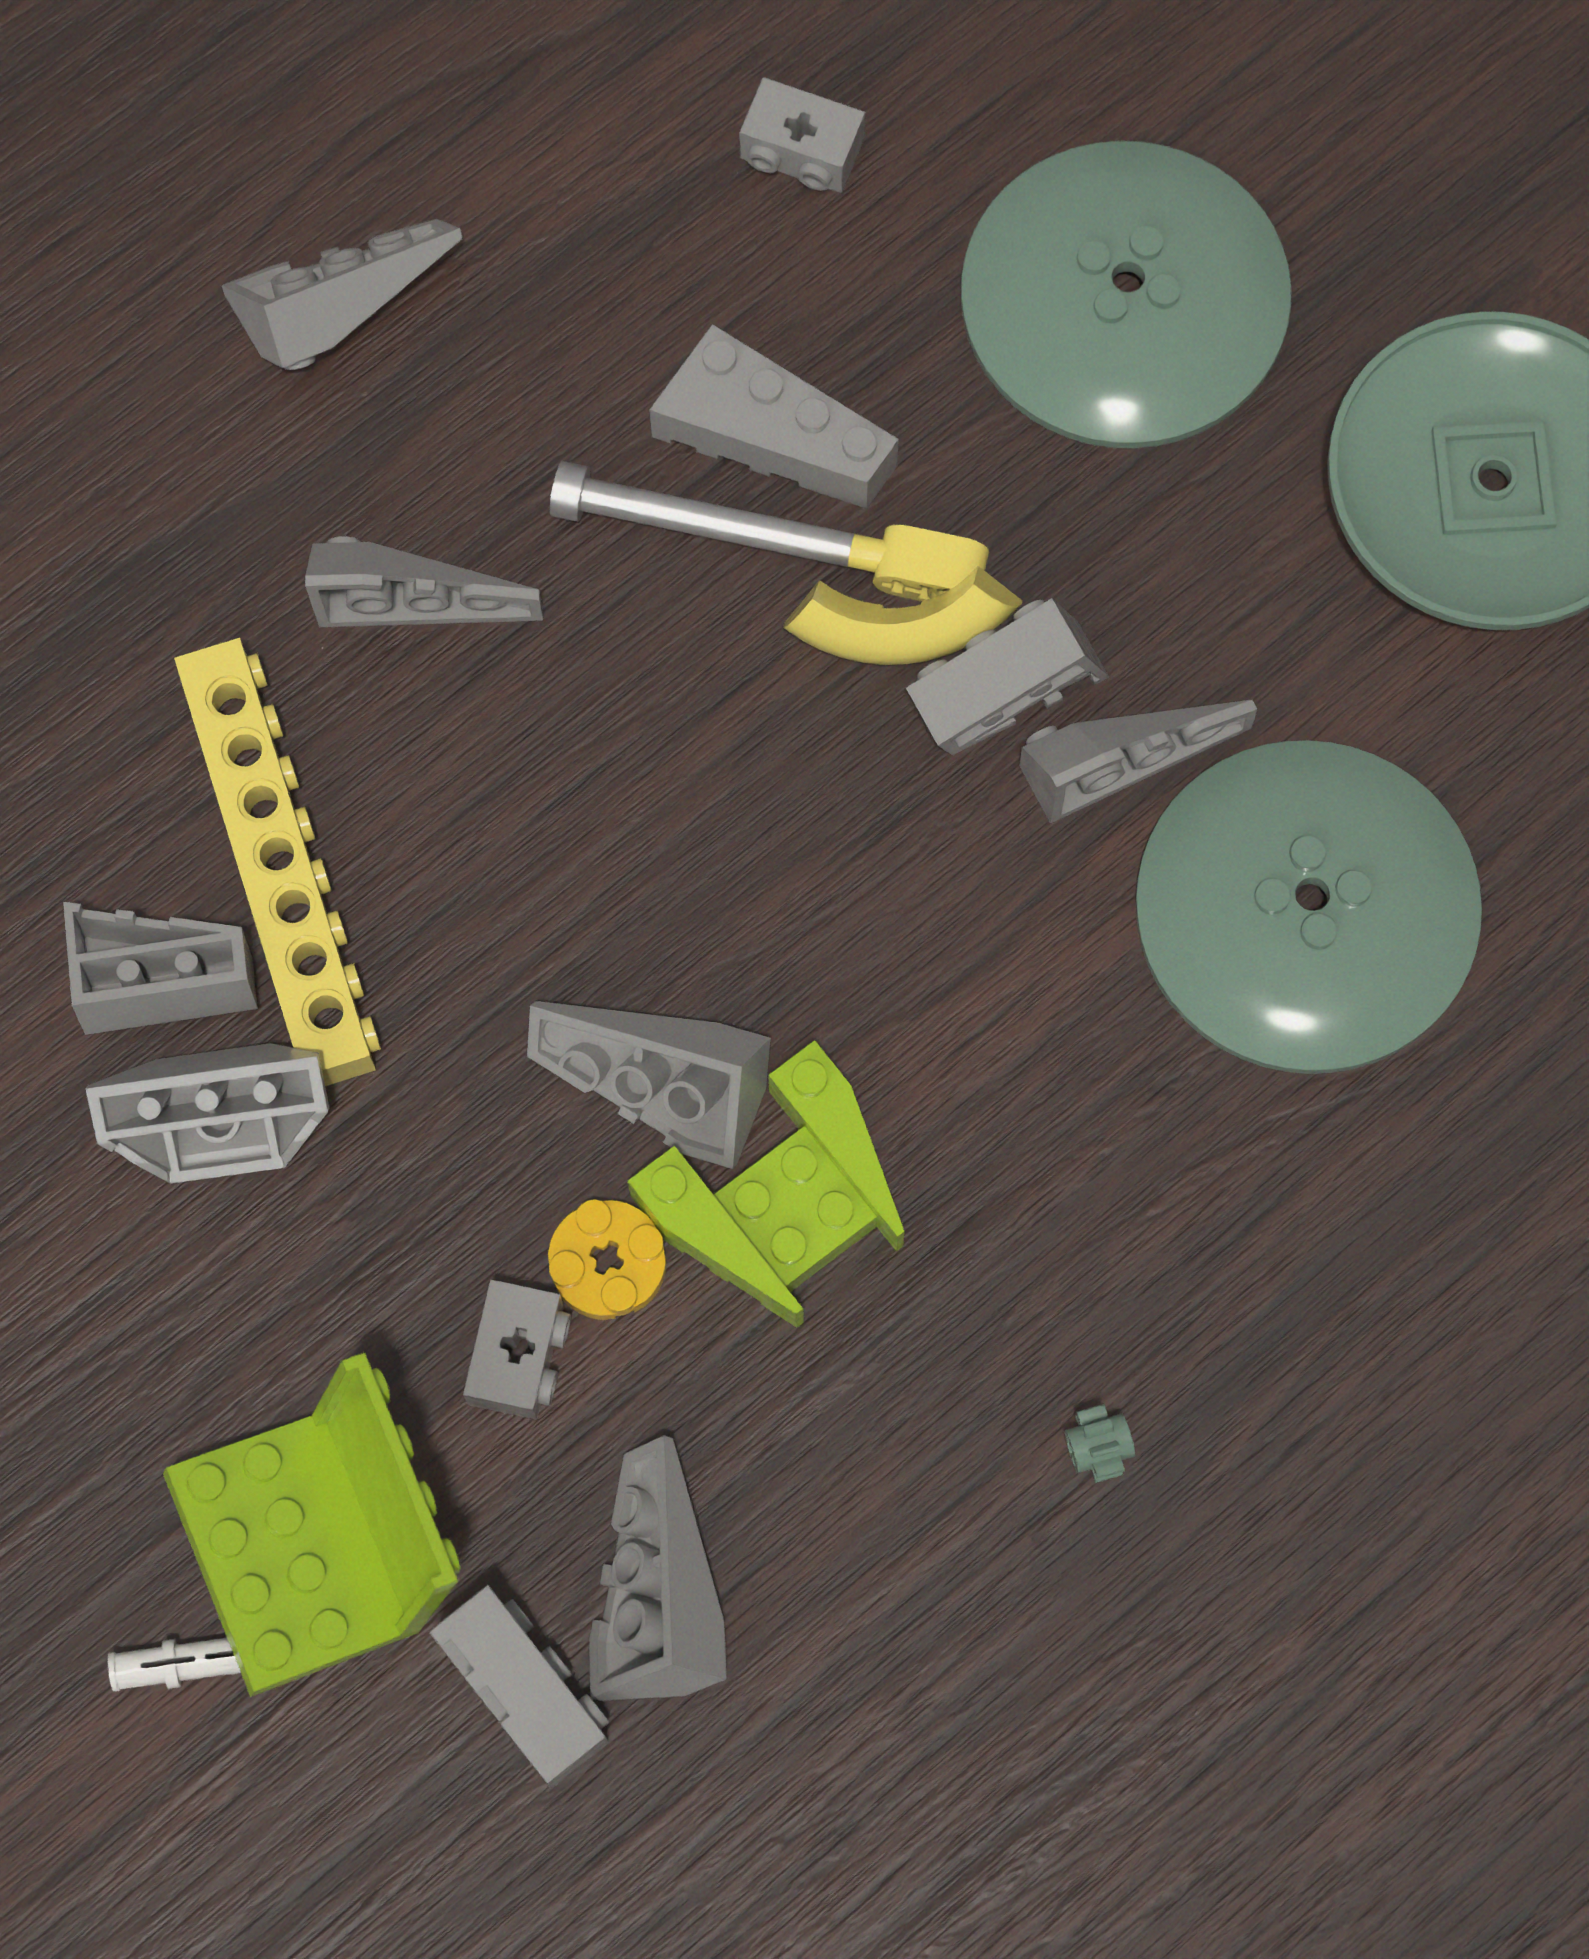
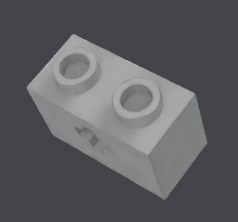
[739,77,865,193]
[463,1280,571,1420]

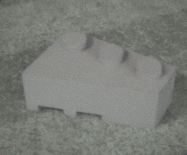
[906,598,1110,755]
[63,902,258,1035]
[429,1586,609,1789]

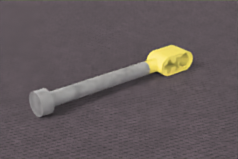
[550,461,989,601]

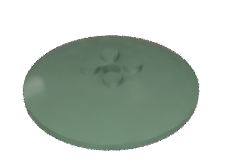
[961,141,1291,448]
[1327,312,1589,630]
[1135,740,1482,1074]

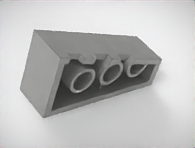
[649,324,899,509]

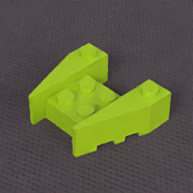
[627,1040,905,1328]

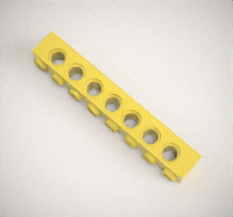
[174,638,381,1086]

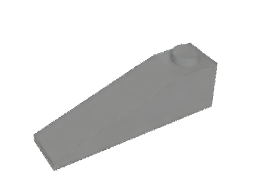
[222,219,463,370]
[305,536,543,627]
[1019,700,1258,824]
[527,1001,771,1169]
[589,1435,727,1701]

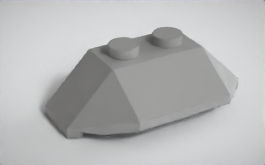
[86,1043,330,1184]

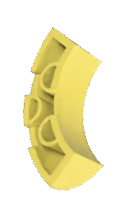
[784,566,1022,665]

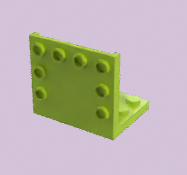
[163,1353,460,1697]

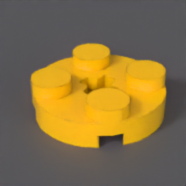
[548,1200,666,1320]

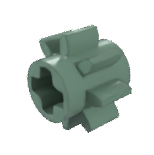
[1064,1404,1135,1483]

